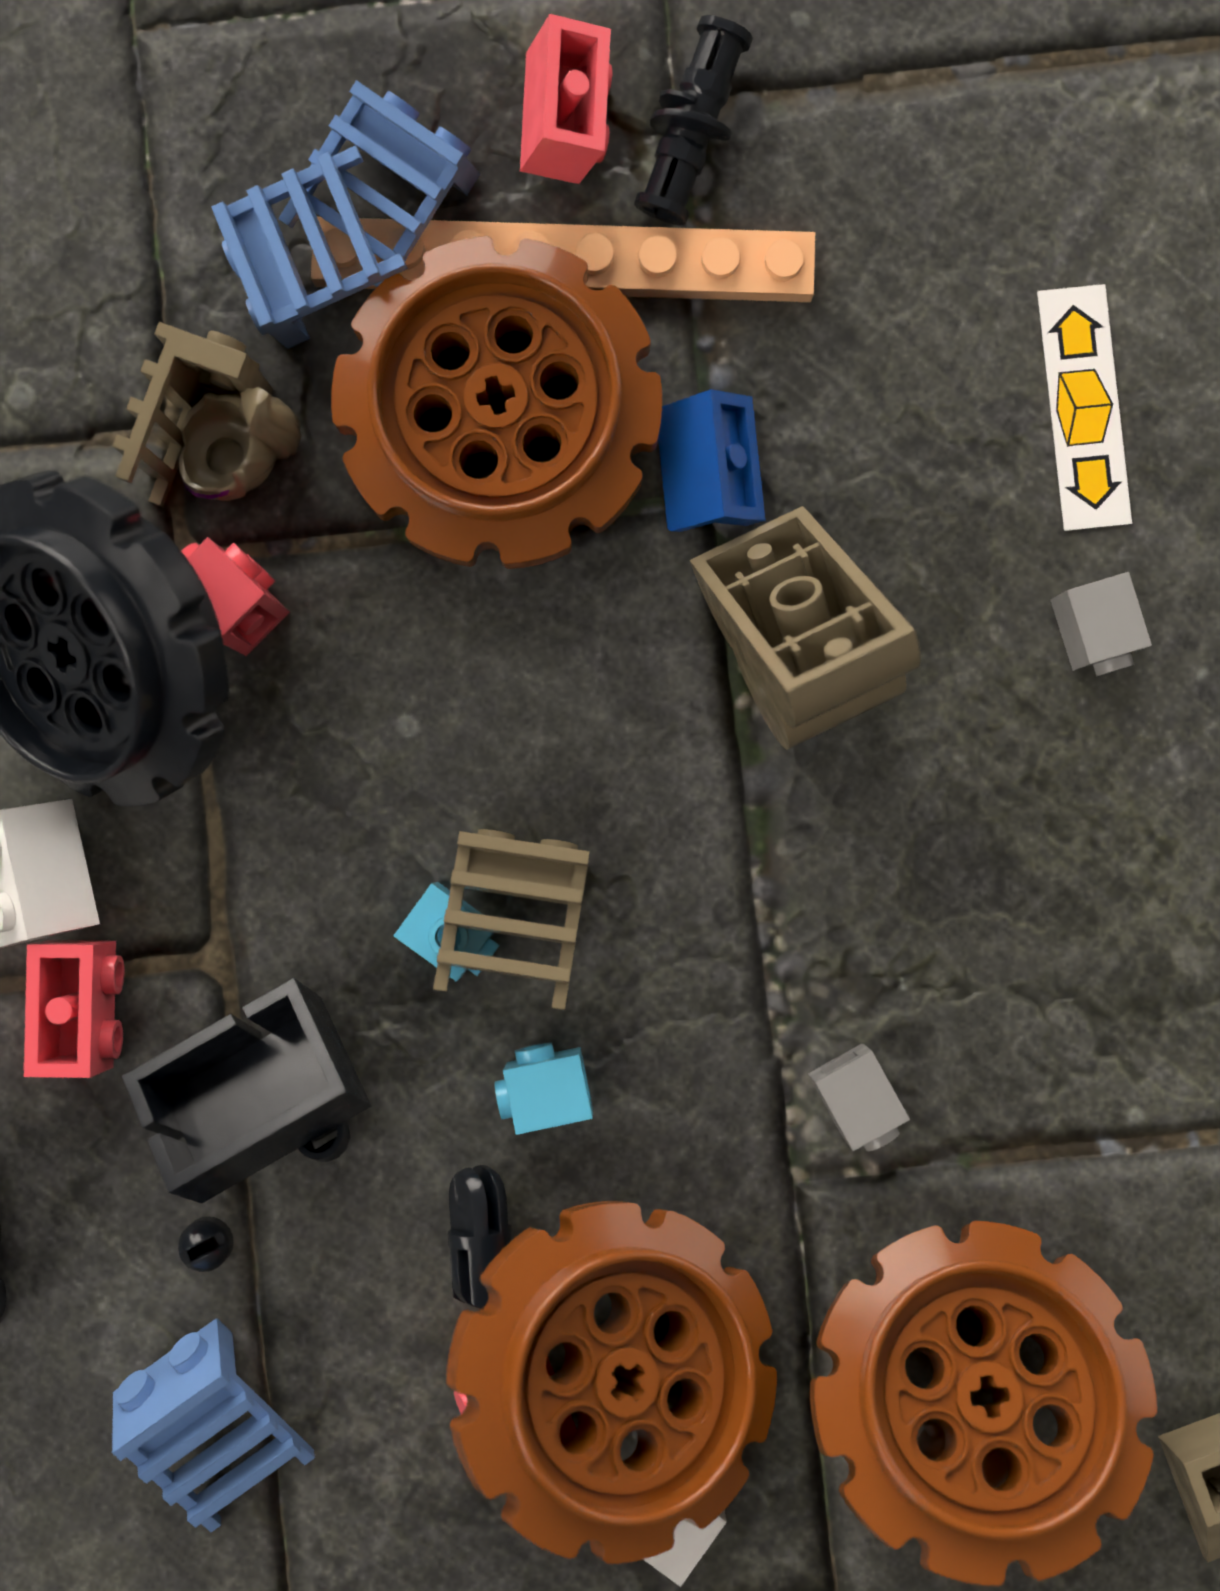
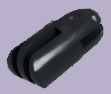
[448,1165,512,1309]

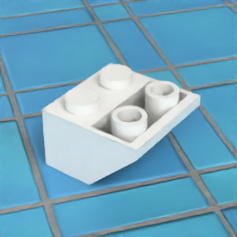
[0,799,100,948]

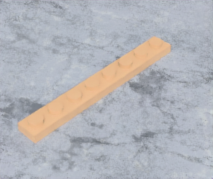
[311,217,816,302]

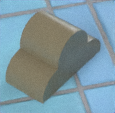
[690,506,920,750]

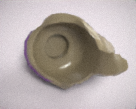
[179,387,301,501]

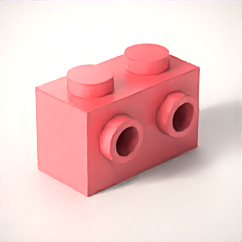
[520,14,613,184]
[181,537,290,656]
[24,940,125,1078]

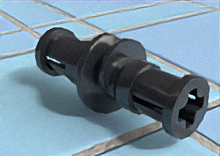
[634,15,753,225]

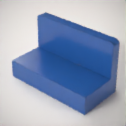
[658,389,766,532]

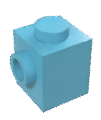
[394,882,500,982]
[495,1043,593,1135]

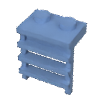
[278,80,480,287]
[211,145,408,349]
[112,1318,315,1533]

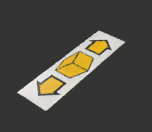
[1037,284,1132,531]

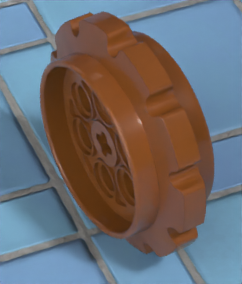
[331,236,662,569]
[446,1201,777,1564]
[810,1221,1157,1586]

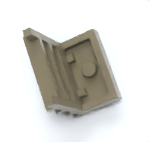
[112,322,274,507]
[433,829,590,1011]

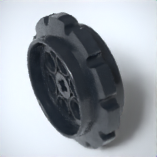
[0,471,229,807]

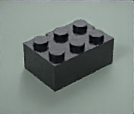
[122,978,371,1203]

